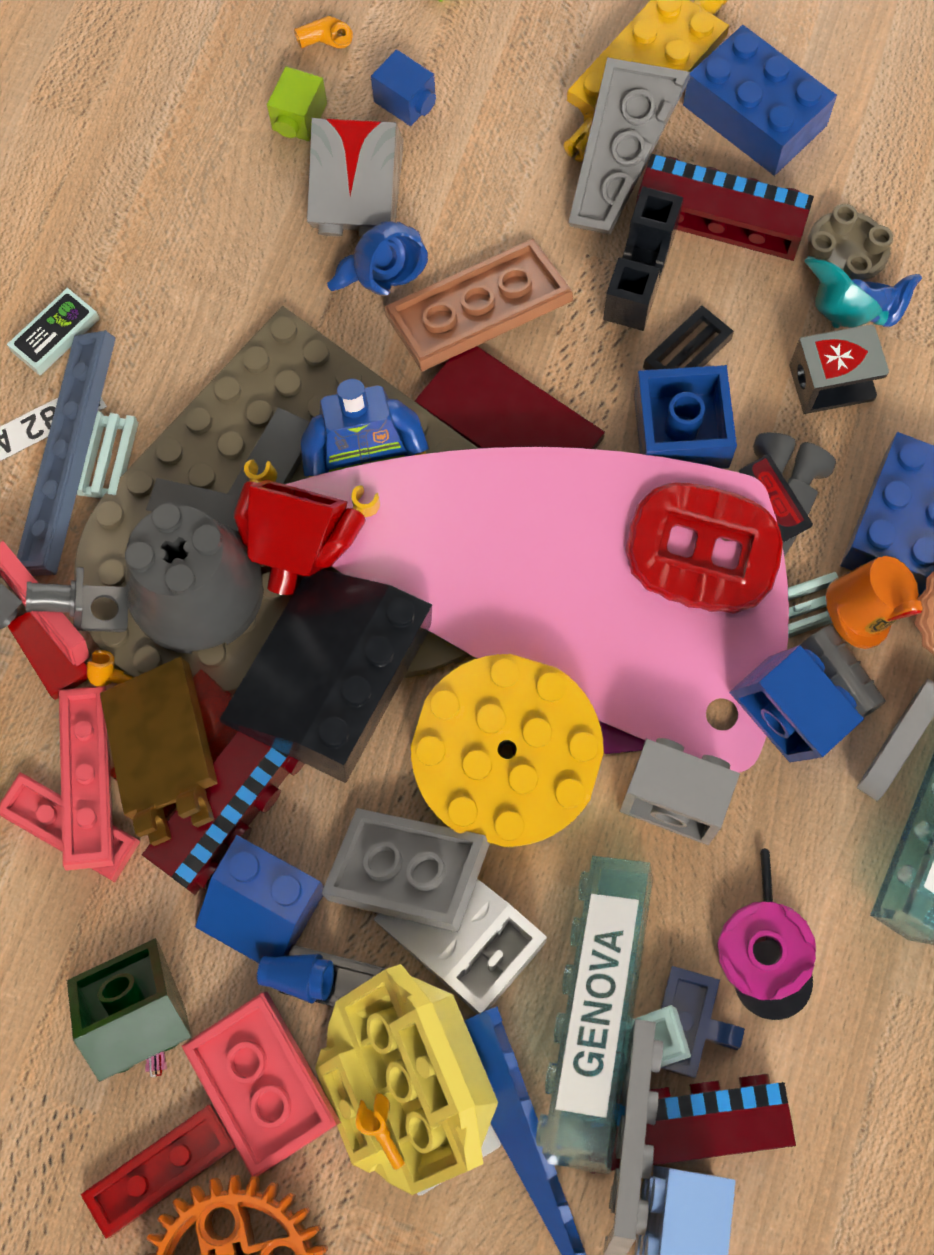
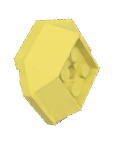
[315,964,498,1195]

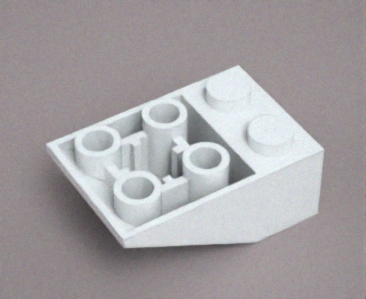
[373,879,547,1014]

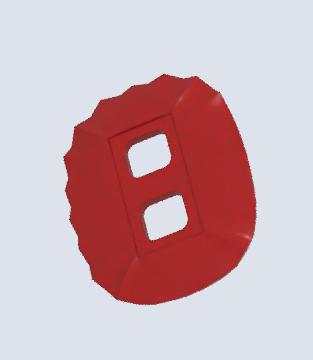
[625,482,783,614]

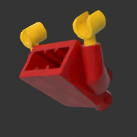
[233,459,380,595]

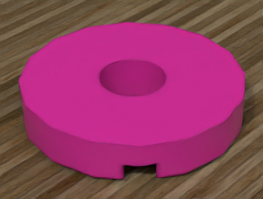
[717,902,816,1000]

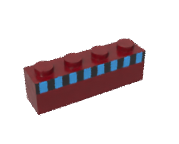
[636,154,814,261]
[141,731,305,895]
[581,1074,796,1174]

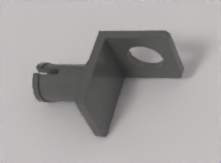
[26,567,128,632]

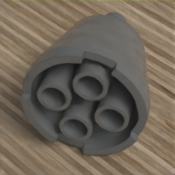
[125,503,264,654]

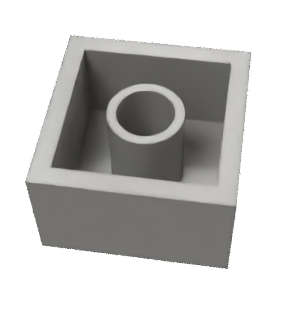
[620,738,740,845]

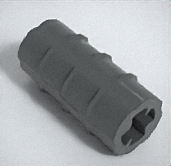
[800,625,886,718]

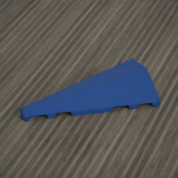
[464,1006,586,1255]

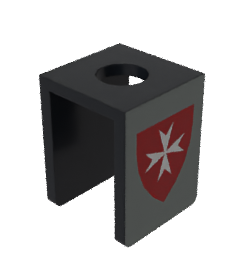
[789,324,889,414]

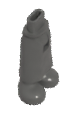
[753,432,836,557]

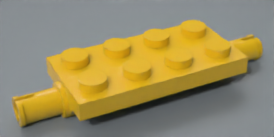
[564,0,729,162]

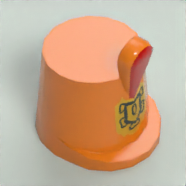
[826,556,923,649]

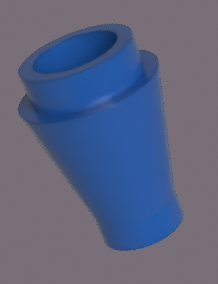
[257,954,334,1004]

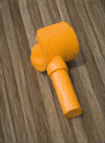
[87,650,134,686]
[356,1093,405,1170]

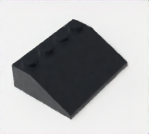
[219,570,432,783]

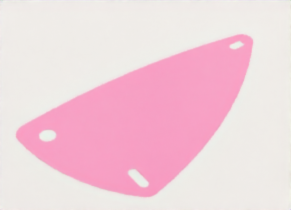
[285,447,789,773]

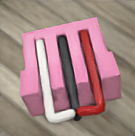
[145,1052,167,1077]

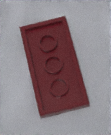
[414,346,605,449]

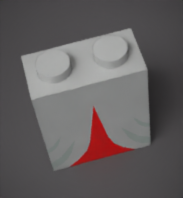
[307,118,404,237]

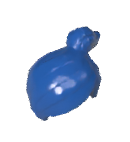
[327,221,428,296]

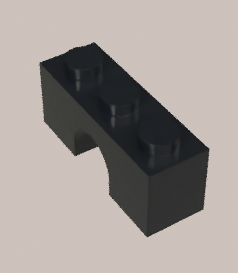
[603,186,684,331]

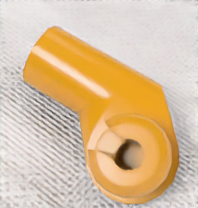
[294,16,353,49]

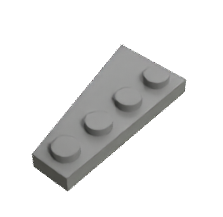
[568,57,690,234]
[603,1019,663,1255]

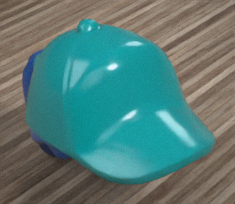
[804,256,922,328]

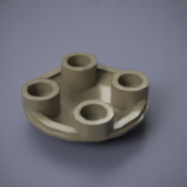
[808,204,893,280]

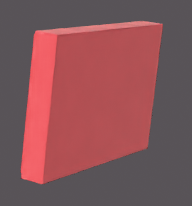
[182,992,341,1176]

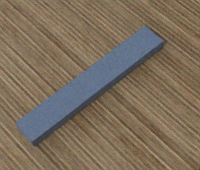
[17,330,116,576]

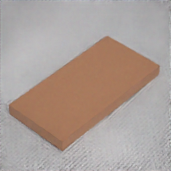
[384,238,573,371]

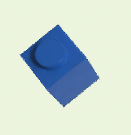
[371,49,436,126]

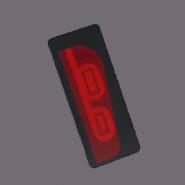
[739,455,813,542]

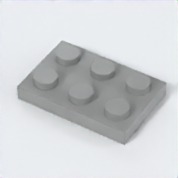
[322,808,490,932]

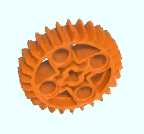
[144,1175,328,1255]

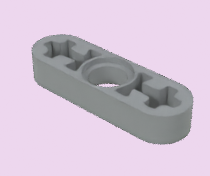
[857,678,934,801]

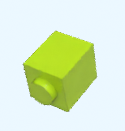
[267,66,327,141]

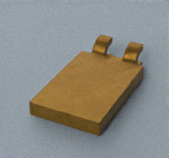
[100,656,218,846]

